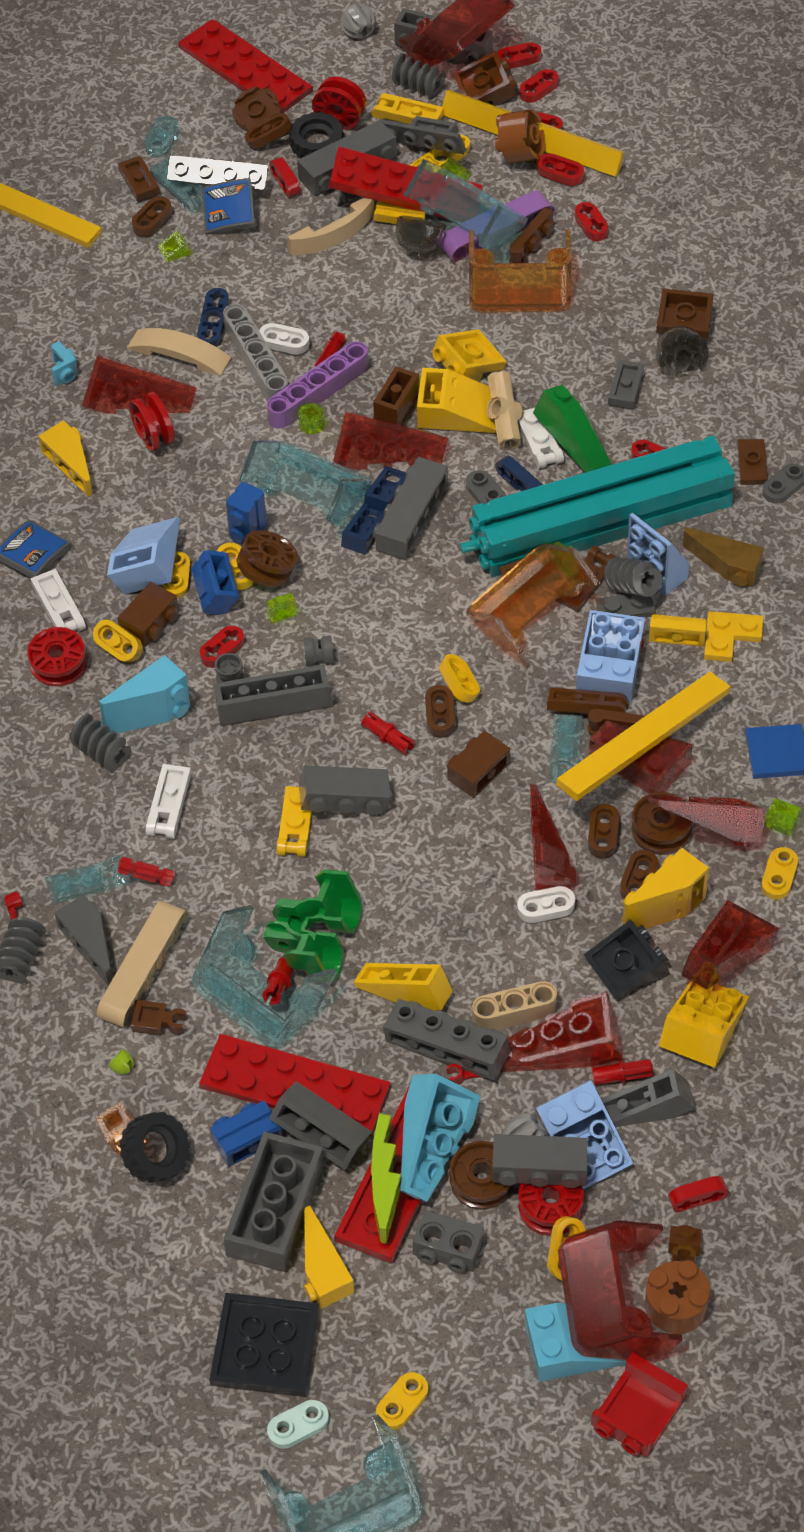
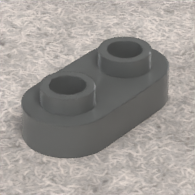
[762,464,804,504]
[466,470,506,504]

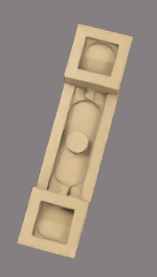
[288,197,374,256]
[127,328,231,377]

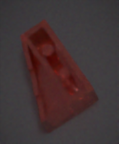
[589,721,693,794]
[681,900,780,989]

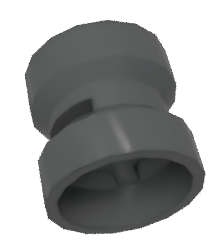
[304,636,333,665]
[215,653,244,683]

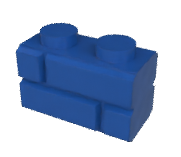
[226,482,267,543]
[191,550,239,615]
[210,1100,282,1168]

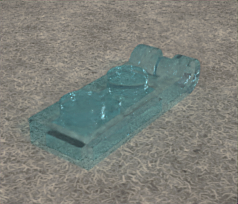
[150,157,203,214]
[549,714,582,782]
[45,855,131,905]

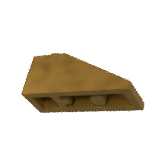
[683,527,764,587]

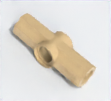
[487,370,522,450]

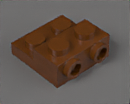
[453,51,518,106]
[656,288,714,339]

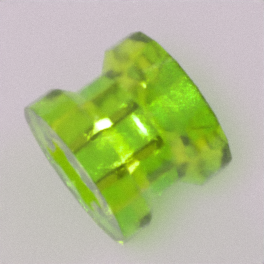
[298,403,325,435]

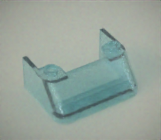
[403,159,528,252]
[239,441,373,524]
[192,905,337,1047]
[260,1414,422,1532]

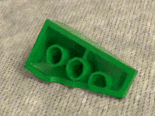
[533,384,612,473]

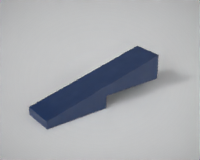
[341,466,406,555]

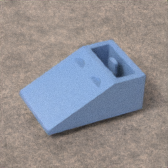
[627,513,689,596]
[107,517,180,594]
[576,610,645,702]
[535,1080,633,1189]

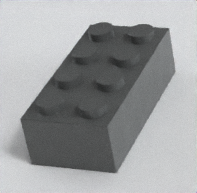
[224,1131,324,1272]

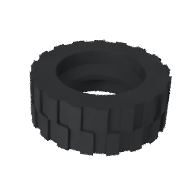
[289,112,344,159]
[119,1112,190,1183]

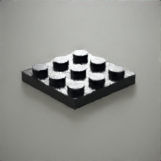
[209,1293,320,1397]

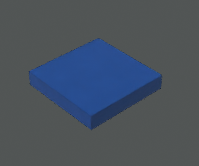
[745,724,804,779]

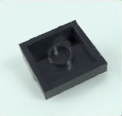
[583,919,669,1002]

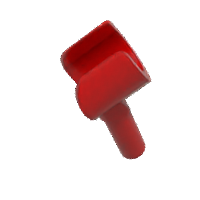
[4,891,23,920]
[446,1064,482,1085]

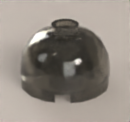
[395,216,446,258]
[655,326,709,378]

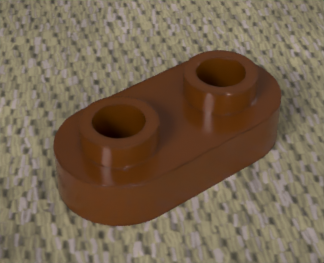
[245,113,292,149]
[132,196,172,237]
[425,685,455,737]
[588,804,619,858]
[620,850,658,899]

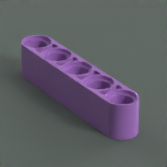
[438,190,555,263]
[267,341,369,429]

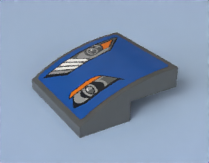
[202,178,255,235]
[0,520,71,578]

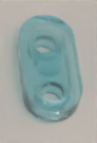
[144,116,179,157]

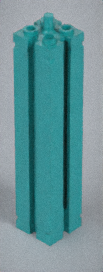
[459,435,735,578]

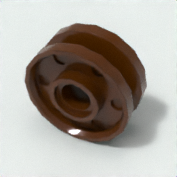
[236,530,298,587]
[631,792,693,855]
[449,1140,514,1210]

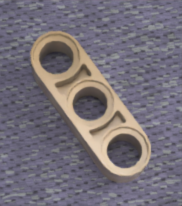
[472,981,557,1030]

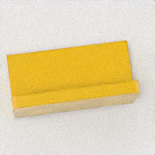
[649,614,707,647]

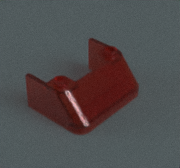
[398,0,515,67]
[558,1220,683,1362]

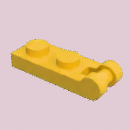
[371,93,444,124]
[277,786,312,857]

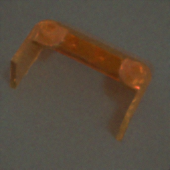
[469,229,571,313]
[466,543,600,654]

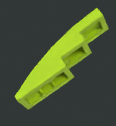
[371,1113,401,1244]

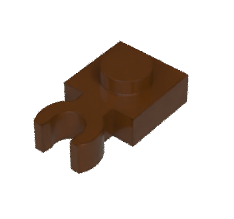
[131,1000,187,1035]
[668,1225,702,1263]

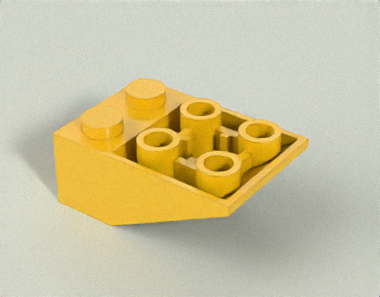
[417,368,496,433]
[622,848,709,929]
[659,976,750,1068]

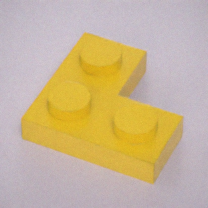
[704,611,763,662]

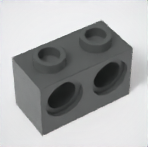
[413,1210,484,1273]

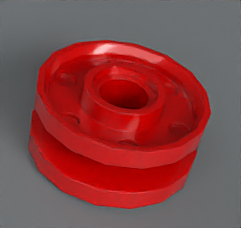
[312,76,367,130]
[128,392,175,451]
[27,627,88,687]
[518,1183,584,1236]

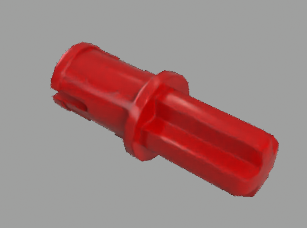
[592,1059,653,1086]

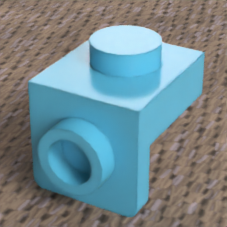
[51,341,78,387]

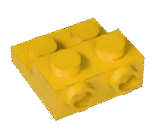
[432,329,507,381]

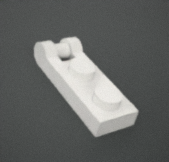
[518,408,564,470]
[30,569,86,632]
[146,764,191,839]

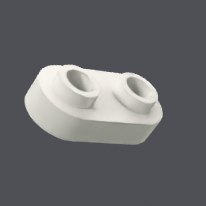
[259,323,309,355]
[517,886,575,923]

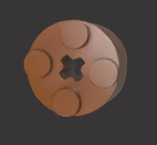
[495,109,545,163]
[645,1260,710,1334]

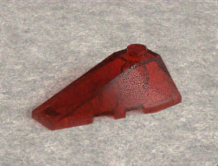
[82,353,197,414]
[333,409,448,470]
[530,784,576,891]
[647,795,766,847]
[500,991,623,1072]

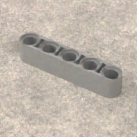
[223,303,288,401]

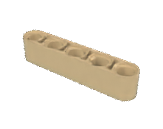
[97,901,188,1028]

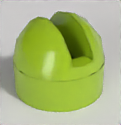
[108,1048,134,1075]

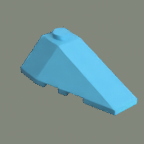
[400,1074,481,1202]

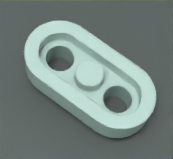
[267,1400,329,1449]

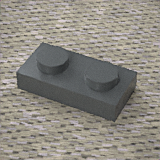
[608,360,644,409]
[596,593,656,618]

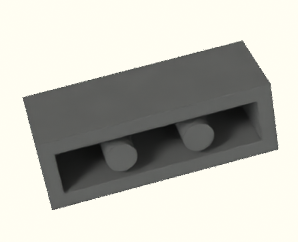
[299,765,391,815]
[269,1081,372,1170]
[492,1134,588,1188]

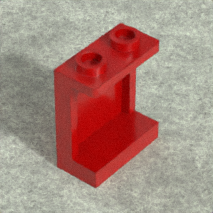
[591,1352,688,1458]

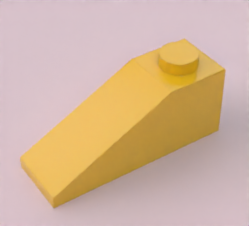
[38,420,92,497]
[353,963,453,1011]
[303,1205,354,1309]

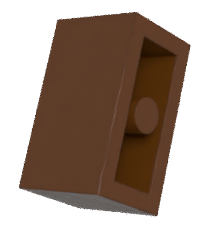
[373,366,420,431]
[117,581,179,647]
[447,730,510,798]

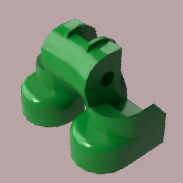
[263,869,362,982]

